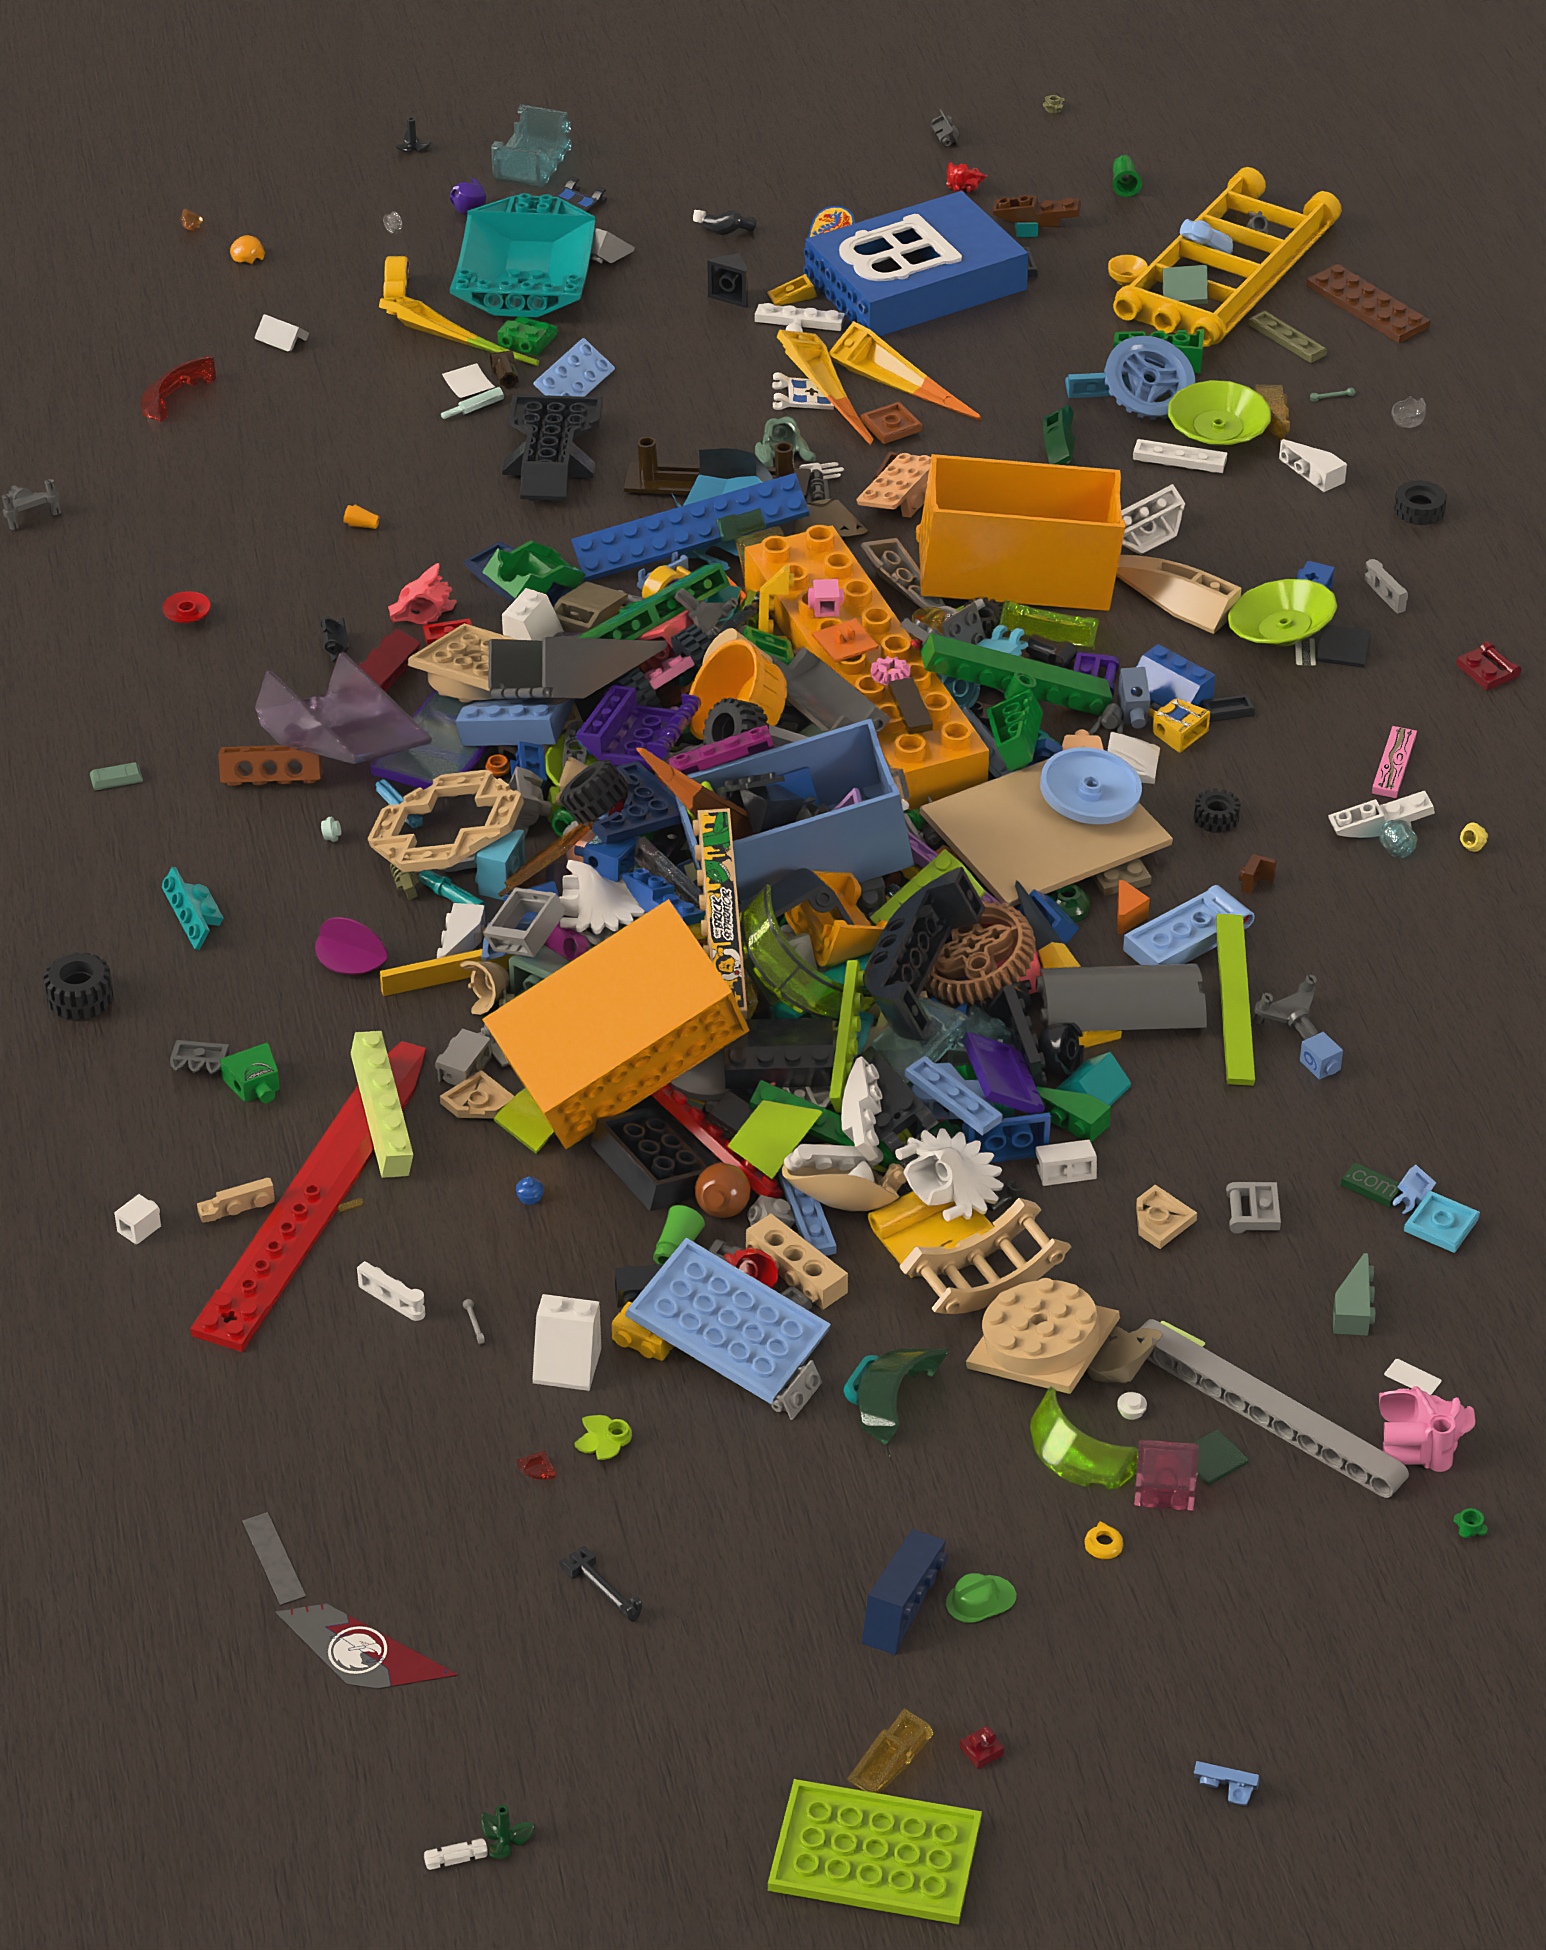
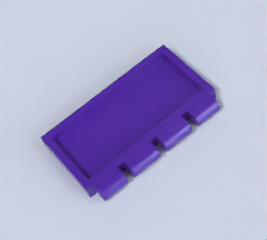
[962,1031,1045,1115]

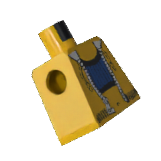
[1149,699,1210,753]

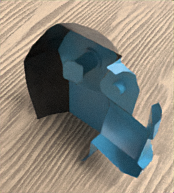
[672,448,773,570]

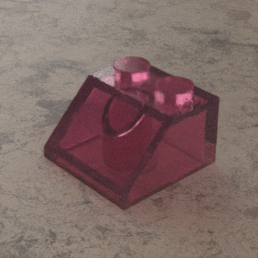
[1134,1439,1199,1511]

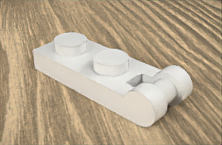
[357,1261,425,1321]

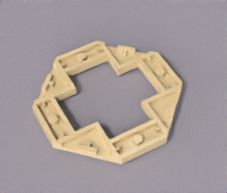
[368,769,524,872]

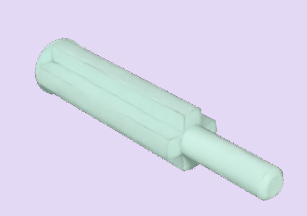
[441,387,504,419]

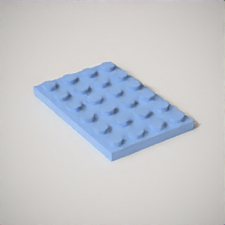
[625,1238,831,1404]

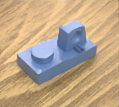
[1194,1761,1260,1806]

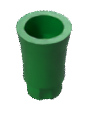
[1113,155,1142,197]

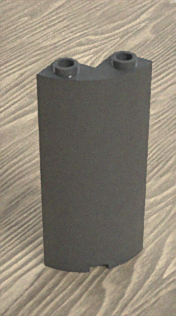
[771,647,892,733]
[1036,964,1207,1031]

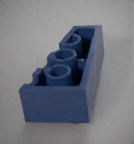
[862,1529,948,1655]

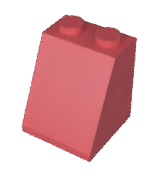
[634,610,694,670]

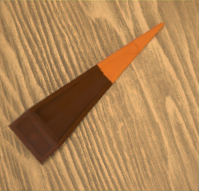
[636,748,754,841]

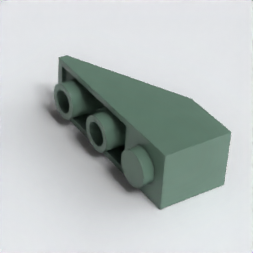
[1333,1253,1375,1336]

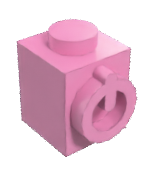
[808,579,844,617]

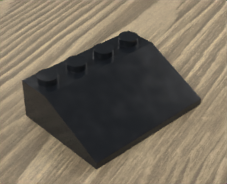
[724,1017,834,1089]
[591,1104,720,1211]

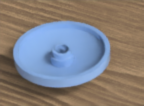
[1040,747,1142,824]

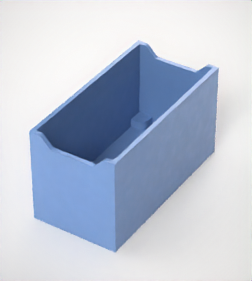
[675,719,914,905]

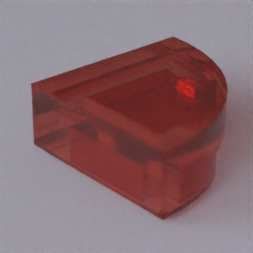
[517,1451,556,1480]

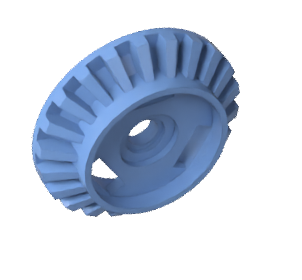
[1104,336,1195,420]

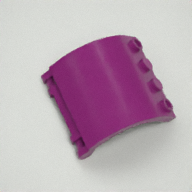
[668,725,775,775]

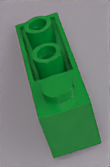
[1036,1087,1111,1142]

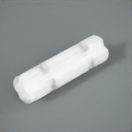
[424,1838,488,1870]

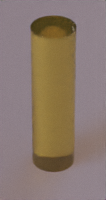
[337,1198,363,1212]

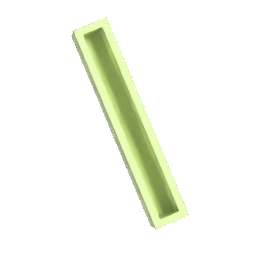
[351,1031,413,1178]

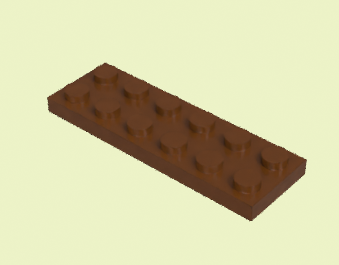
[1306,264,1430,343]

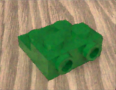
[498,316,558,357]

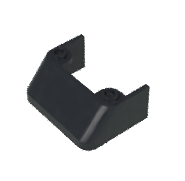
[738,868,854,960]

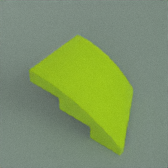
[494,1088,556,1154]
[728,1100,823,1179]

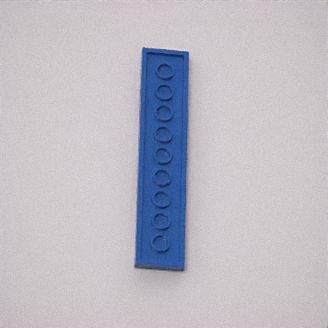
[571,473,810,582]

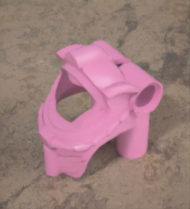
[1379,1386,1475,1472]

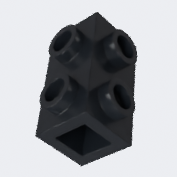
[614,1264,663,1308]

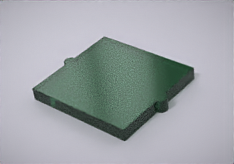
[1177,1429,1248,1486]

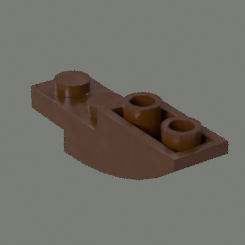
[993,195,1081,227]

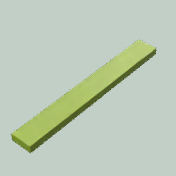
[1216,914,1255,1086]

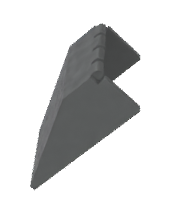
[488,637,667,699]

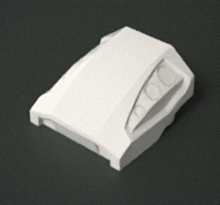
[1108,732,1160,784]

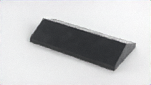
[708,1088,824,1165]

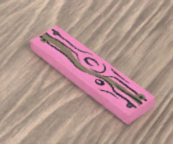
[1372,726,1417,798]

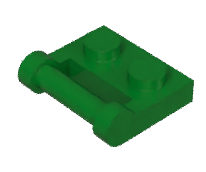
[742,626,794,666]

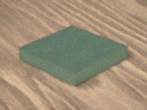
[1163,265,1208,305]

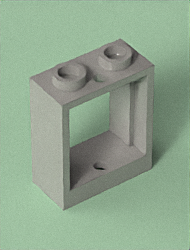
[483,888,566,957]

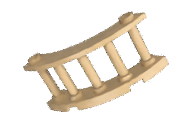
[900,1198,1072,1314]

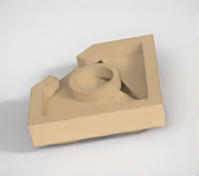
[440,1070,514,1118]
[1136,1185,1197,1249]

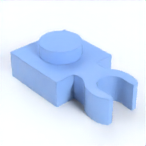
[1393,1165,1436,1214]

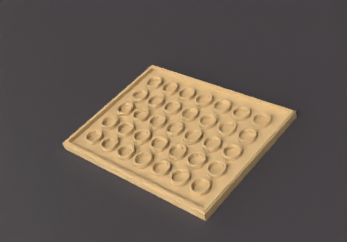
[920,746,1173,907]

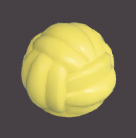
[1460,823,1488,852]

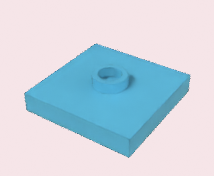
[1404,1191,1480,1253]

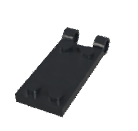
[853,1045,939,1157]

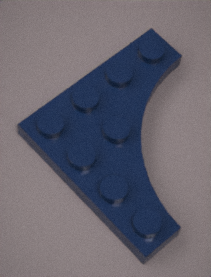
[592,761,682,844]

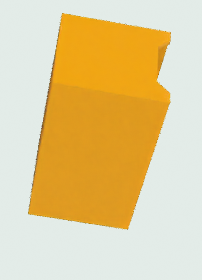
[919,454,1125,611]
[482,899,750,1149]

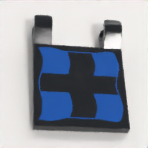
[553,176,607,212]

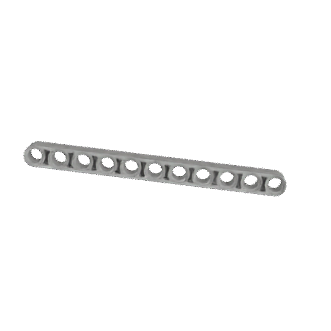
[1137,1319,1409,1498]

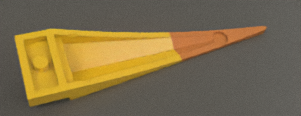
[829,321,981,420]
[777,330,873,445]

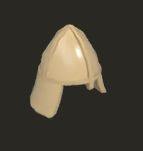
[460,961,510,1015]

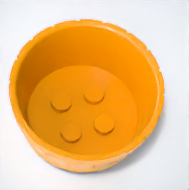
[688,639,787,740]

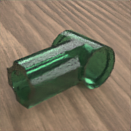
[715,508,766,543]

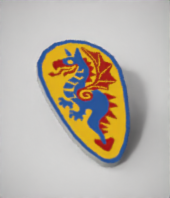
[808,206,855,238]

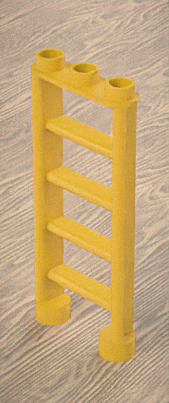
[1113,167,1342,347]

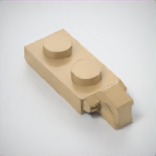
[197,1178,275,1223]

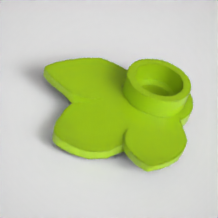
[575,1415,632,1460]

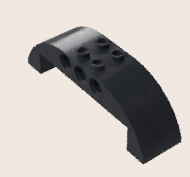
[864,867,986,1041]

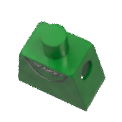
[220,1043,280,1103]

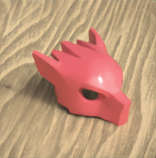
[388,563,457,625]

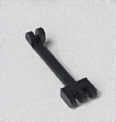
[559,1546,642,1622]

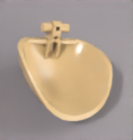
[782,1143,907,1212]

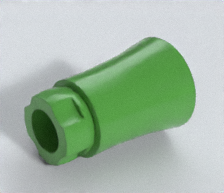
[653,1205,705,1265]

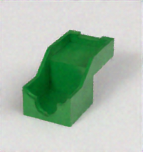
[482,541,586,599]

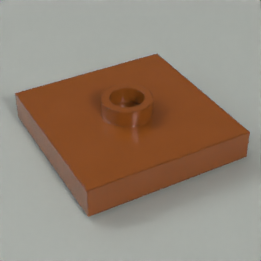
[861,402,923,444]

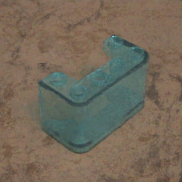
[491,104,571,187]

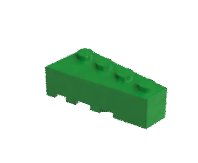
[986,688,1043,772]

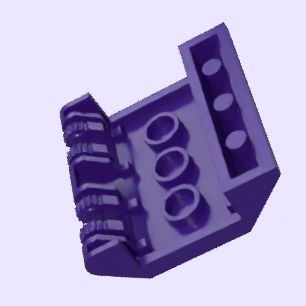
[576,685,702,770]

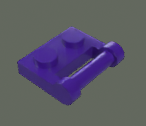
[1073,652,1120,696]

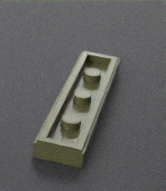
[1249,311,1327,363]

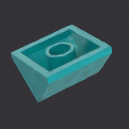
[1056,1052,1131,1106]

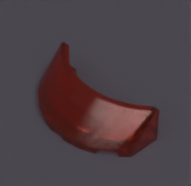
[141,356,216,422]

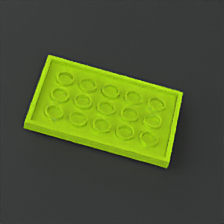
[768,1779,982,1924]

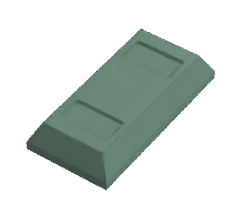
[90,762,143,791]

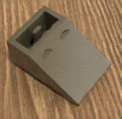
[553,581,628,638]

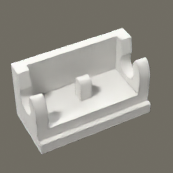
[1036,1140,1097,1186]

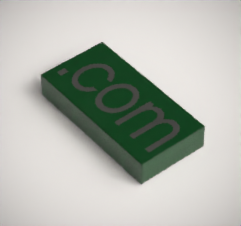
[1341,1162,1402,1208]

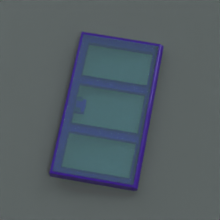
[371,690,515,790]

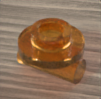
[179,209,202,231]

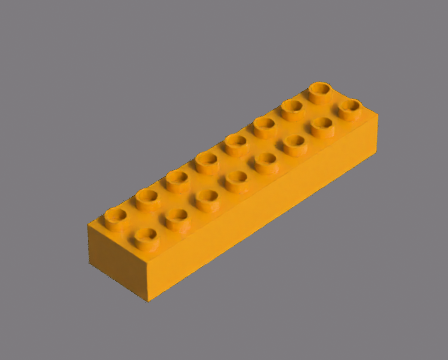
[745,525,989,809]

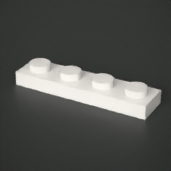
[1133,439,1227,473]

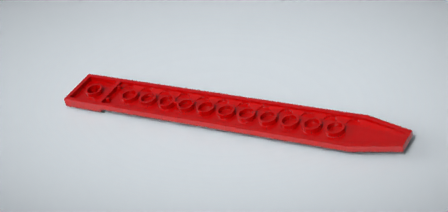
[190,1041,426,1352]

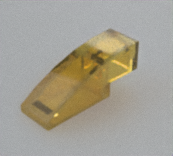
[847,1709,933,1793]

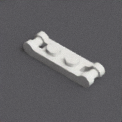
[784,1144,883,1171]

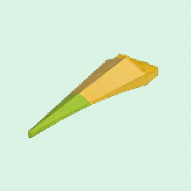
[379,296,539,367]

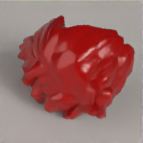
[946,162,987,193]
[724,1248,779,1289]

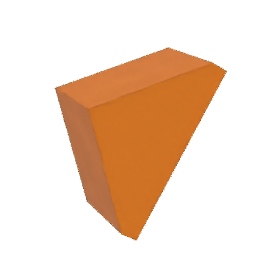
[1117,880,1150,934]

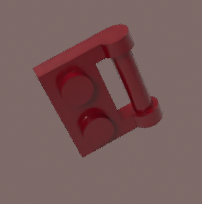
[1456,641,1522,690]

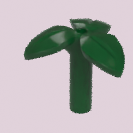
[481,1804,535,1859]

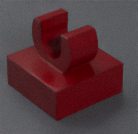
[960,1726,1004,1769]

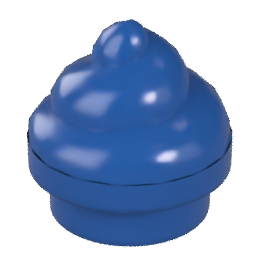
[516,1176,544,1205]

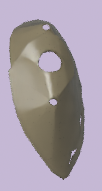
[792,499,868,537]
[1086,1326,1163,1383]

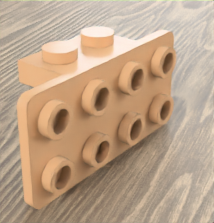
[856,453,931,517]

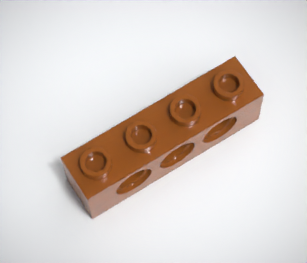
[218,744,323,786]

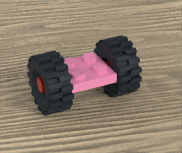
[609,624,712,708]

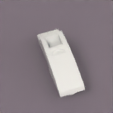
[1328,791,1435,838]
[841,1056,882,1161]

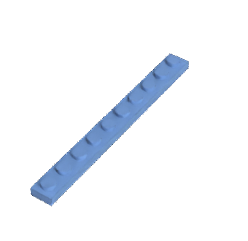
[746,1088,836,1256]

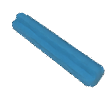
[376,779,423,829]

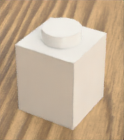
[114,1194,161,1245]

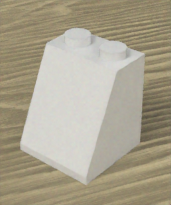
[502,588,567,641]
[533,1294,601,1391]

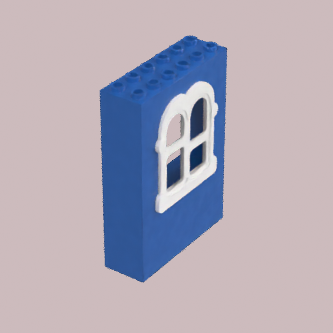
[804,191,1028,337]

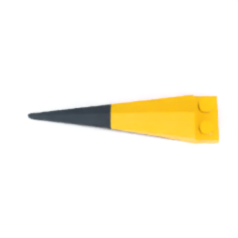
[1015,880,1122,1048]

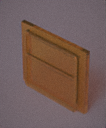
[498,821,593,897]

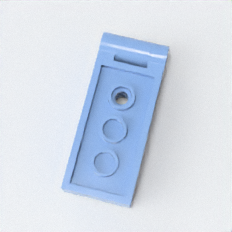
[1123,885,1255,965]

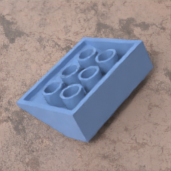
[455,698,575,746]

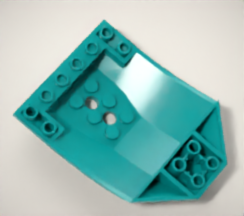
[450,193,595,317]

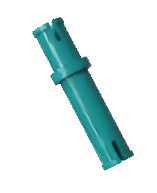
[418,869,486,909]

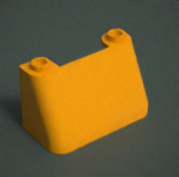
[784,871,888,967]

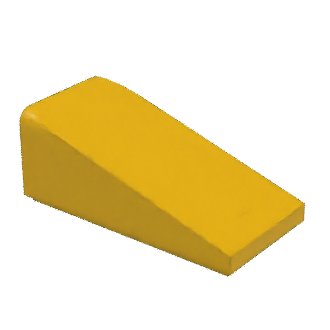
[767,274,817,306]

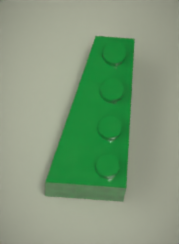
[1113,329,1204,373]

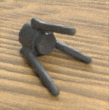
[1246,211,1268,234]
[1088,703,1125,735]

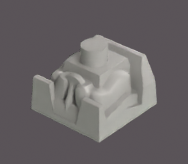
[509,766,551,837]

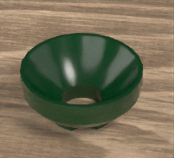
[1047,884,1091,923]

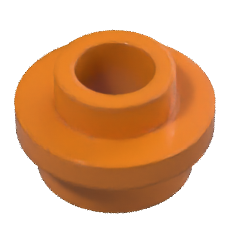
[485,755,510,777]

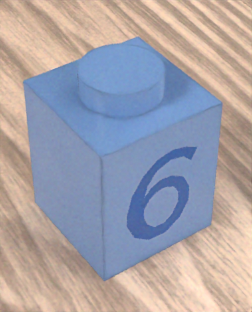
[1300,1032,1343,1080]

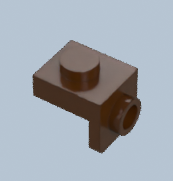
[1239,854,1277,894]

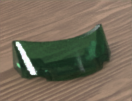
[856,1348,950,1445]

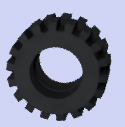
[703,698,769,745]
[559,759,629,824]
[44,952,114,1020]

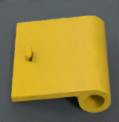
[868,1191,994,1278]

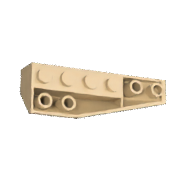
[1116,555,1242,634]

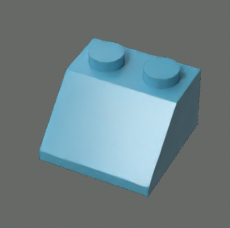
[474,830,526,900]

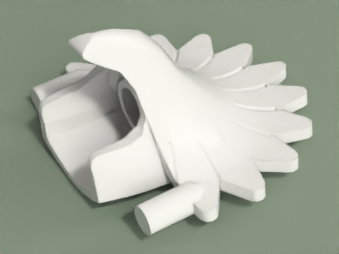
[559,860,645,934]
[895,1128,1004,1221]

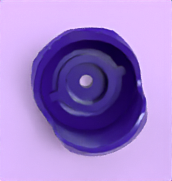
[450,178,486,215]

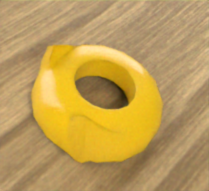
[1085,1521,1123,1559]

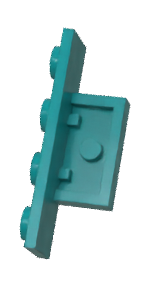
[162,867,224,950]

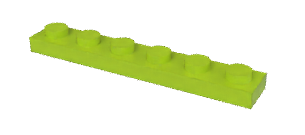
[829,960,866,1113]

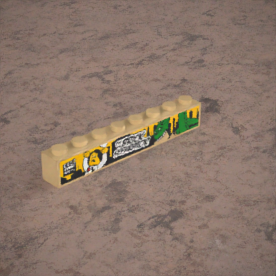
[693,808,747,1019]

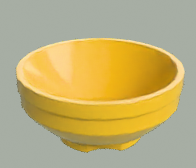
[1108,255,1148,285]

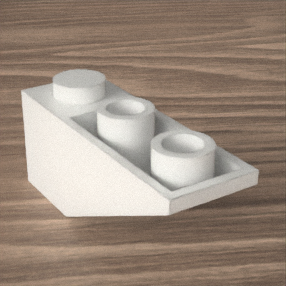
[1279,439,1347,492]
[437,903,486,959]

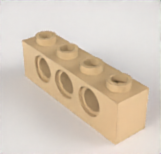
[746,1213,848,1310]

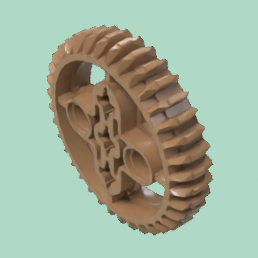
[924,899,1036,1005]

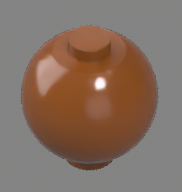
[695,1163,751,1218]

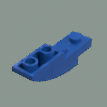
[623,868,705,926]

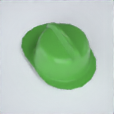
[946,1573,1016,1623]

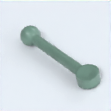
[1310,388,1355,402]

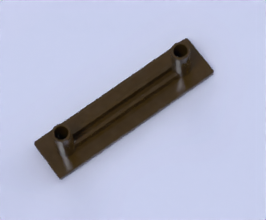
[623,436,811,499]

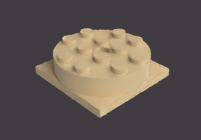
[408,623,518,702]
[966,1278,1120,1394]

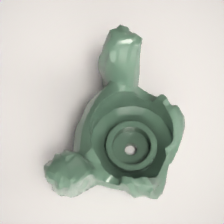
[755,416,816,467]

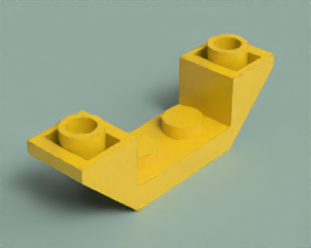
[759,565,794,645]

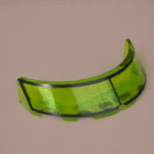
[739,884,876,1021]

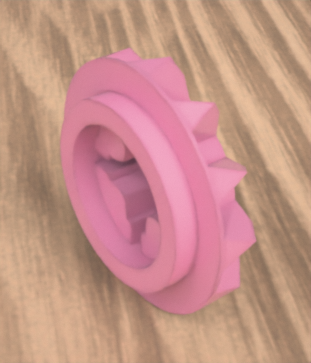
[871,656,910,685]

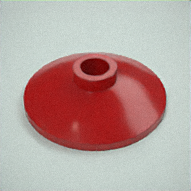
[162,591,211,623]

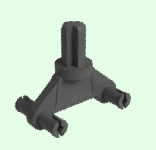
[2,479,62,530]
[674,588,738,642]
[1253,974,1319,1040]

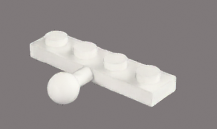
[755,303,845,332]

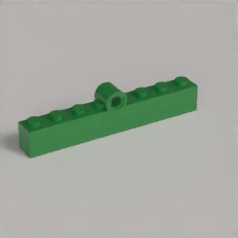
[577,563,730,640]
[921,633,1112,716]

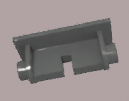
[931,109,960,146]

